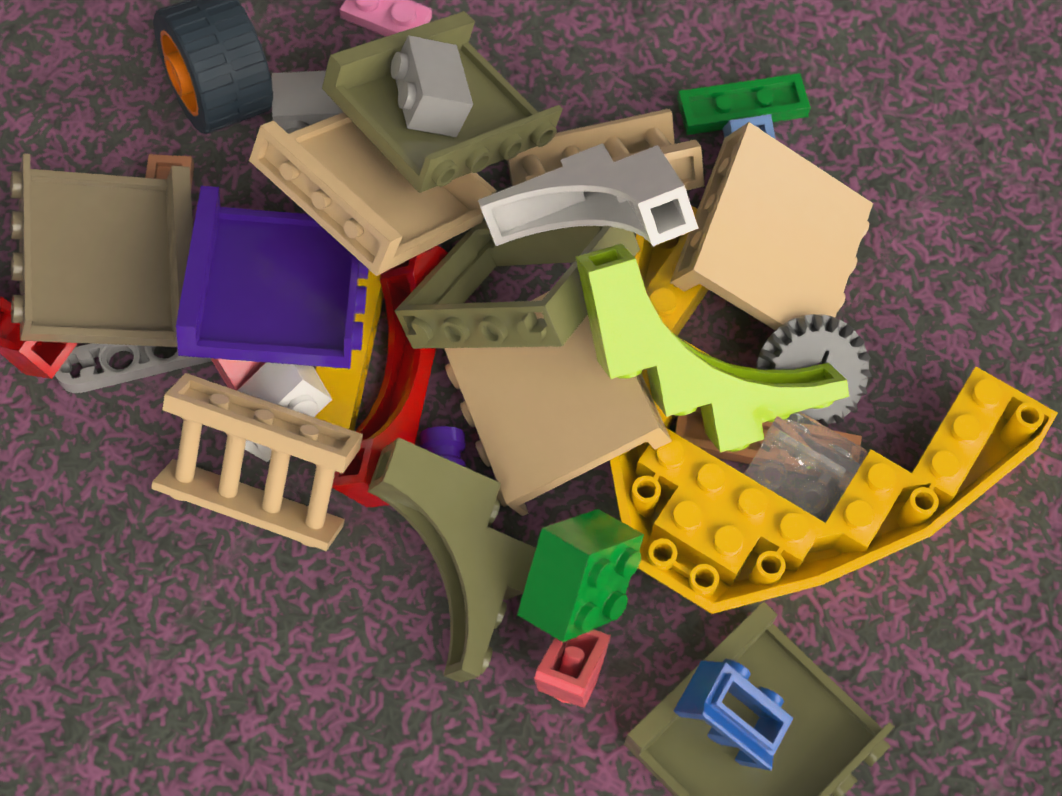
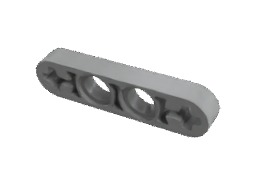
[55,343,212,393]

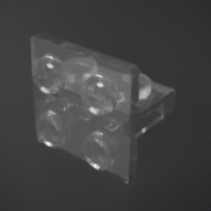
[744,412,867,523]

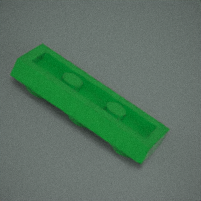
[677,73,811,135]

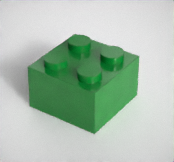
[517,509,644,642]

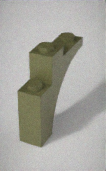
[368,438,536,683]

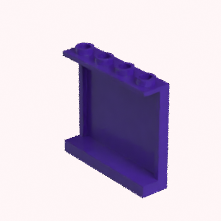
[176,186,369,369]

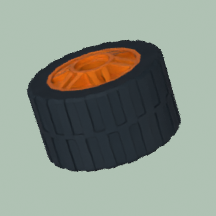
[153,0,274,134]

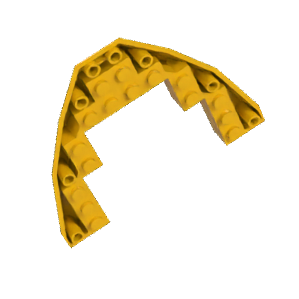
[610,206,1058,614]

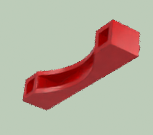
[332,245,448,508]

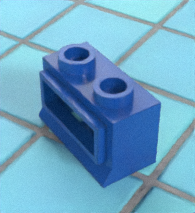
[674,659,793,770]

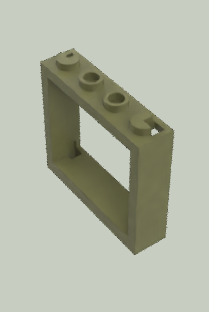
[395,220,640,349]

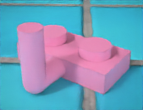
[340,0,432,36]

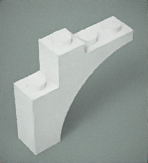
[478,143,698,246]

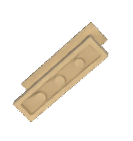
[507,109,704,190]
[152,373,363,551]

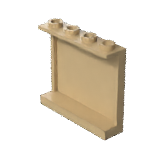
[249,112,497,276]
[670,122,873,330]
[444,292,672,516]

